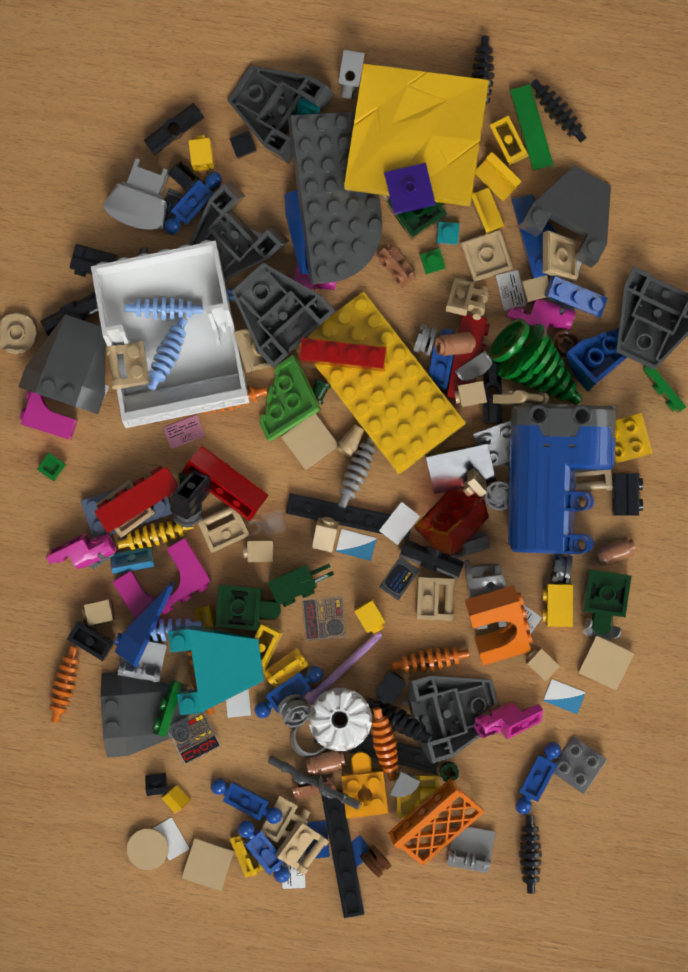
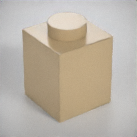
[521,275,550,304]
[454,381,487,408]
[312,517,339,552]
[243,540,274,562]
[82,599,115,626]
[526,648,560,681]

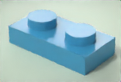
[111,547,154,574]

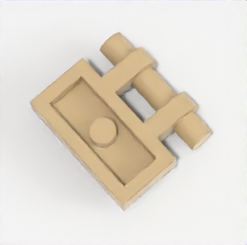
[446,278,489,320]
[261,795,311,843]

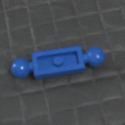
[164,171,222,235]
[429,328,454,396]
[254,666,323,718]
[515,742,561,814]
[211,778,282,824]
[237,821,290,883]

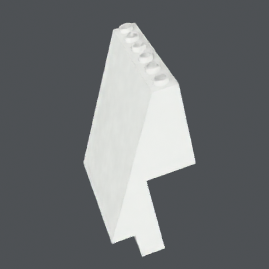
[91,240,249,428]

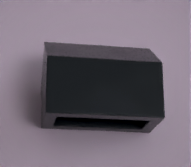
[168,161,200,192]

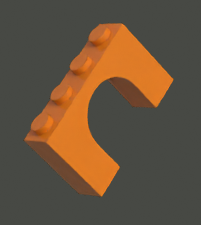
[464,585,533,666]

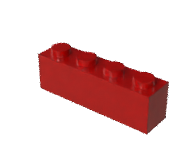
[446,315,490,399]
[299,338,387,372]
[182,445,269,522]
[94,466,179,533]

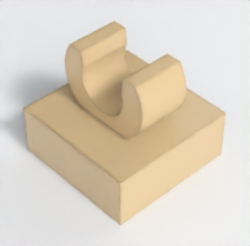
[463,468,487,497]

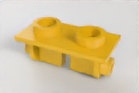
[263,648,309,688]
[230,835,264,878]

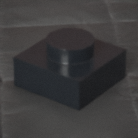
[229,131,257,159]
[145,773,168,796]

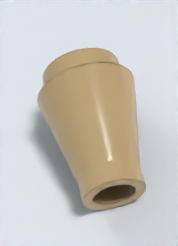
[337,424,364,457]

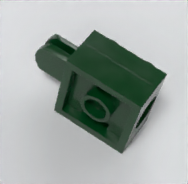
[388,201,447,240]
[268,563,335,607]
[581,569,632,635]
[215,584,281,631]

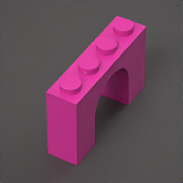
[19,391,78,440]
[113,538,212,618]

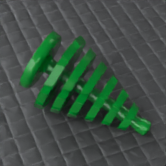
[489,319,582,405]

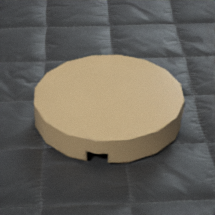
[0,312,38,355]
[127,828,169,870]

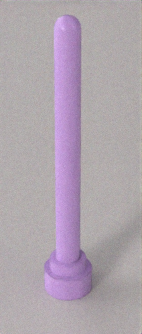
[303,631,382,706]

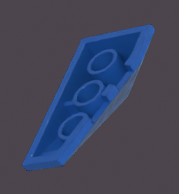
[285,190,309,274]
[511,194,557,279]
[566,327,628,392]
[113,581,174,667]

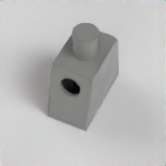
[338,50,366,99]

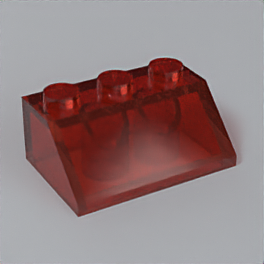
[414,490,489,555]

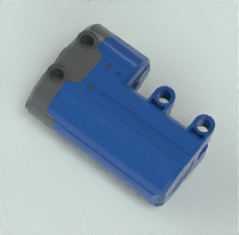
[508,404,616,554]

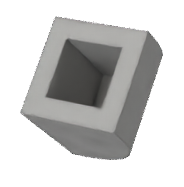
[390,770,420,797]

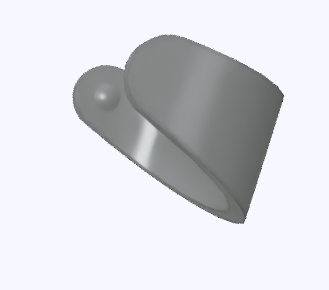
[455,351,492,381]
[583,617,622,639]
[290,724,326,757]

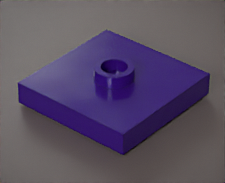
[384,163,436,215]

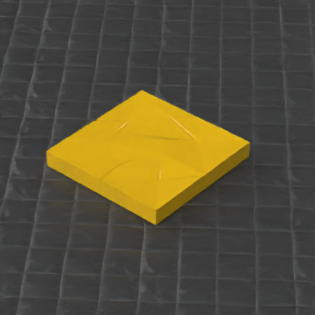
[344,64,489,207]

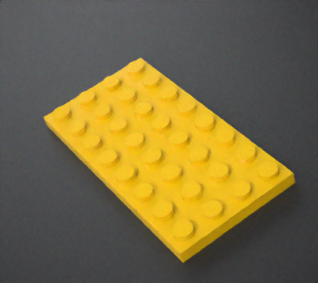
[299,291,466,475]

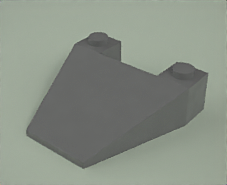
[228,65,334,164]
[518,166,611,268]
[189,181,289,281]

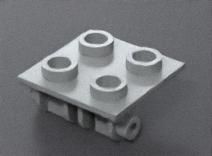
[473,420,511,467]
[117,641,167,682]
[554,736,607,794]
[447,824,495,873]

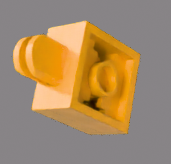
[341,751,388,819]

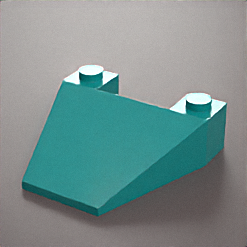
[168,626,264,715]

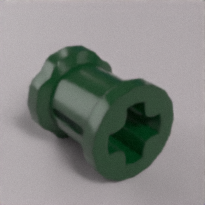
[312,378,331,405]
[439,762,459,782]

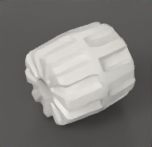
[309,688,372,751]

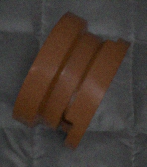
[552,330,580,360]
[360,844,392,877]

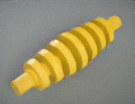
[117,521,194,550]

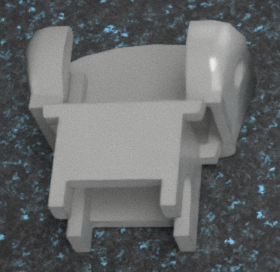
[103,158,169,230]
[464,559,506,629]

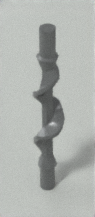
[268,756,361,810]

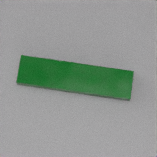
[510,84,554,171]

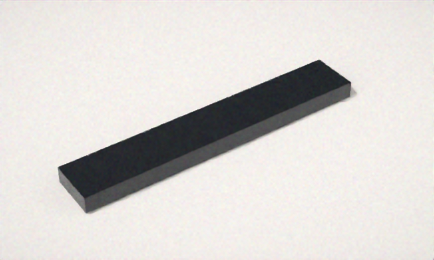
[286,493,411,540]
[314,734,438,774]
[321,790,365,918]

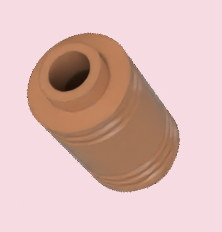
[435,332,476,356]
[596,537,637,567]
[306,751,346,776]

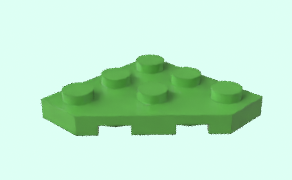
[259,355,321,441]

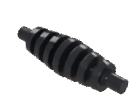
[471,36,495,114]
[530,79,587,143]
[366,698,433,743]
[519,815,542,894]

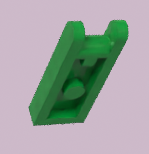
[643,366,686,413]
[153,680,182,737]

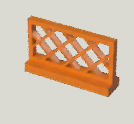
[388,778,485,866]

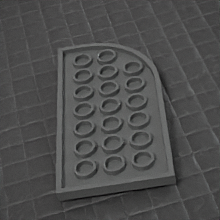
[288,112,382,285]

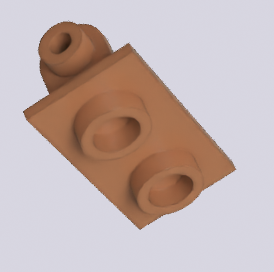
[377,244,417,288]
[291,773,336,800]

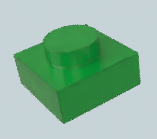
[420,248,446,275]
[37,452,67,482]

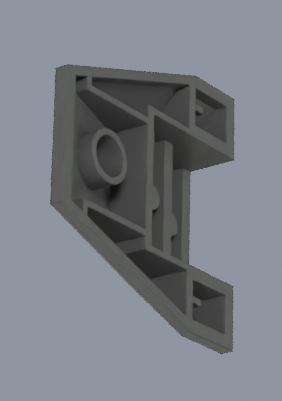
[232,263,335,368]
[616,266,688,370]
[18,314,105,414]
[100,673,189,757]
[408,676,499,763]

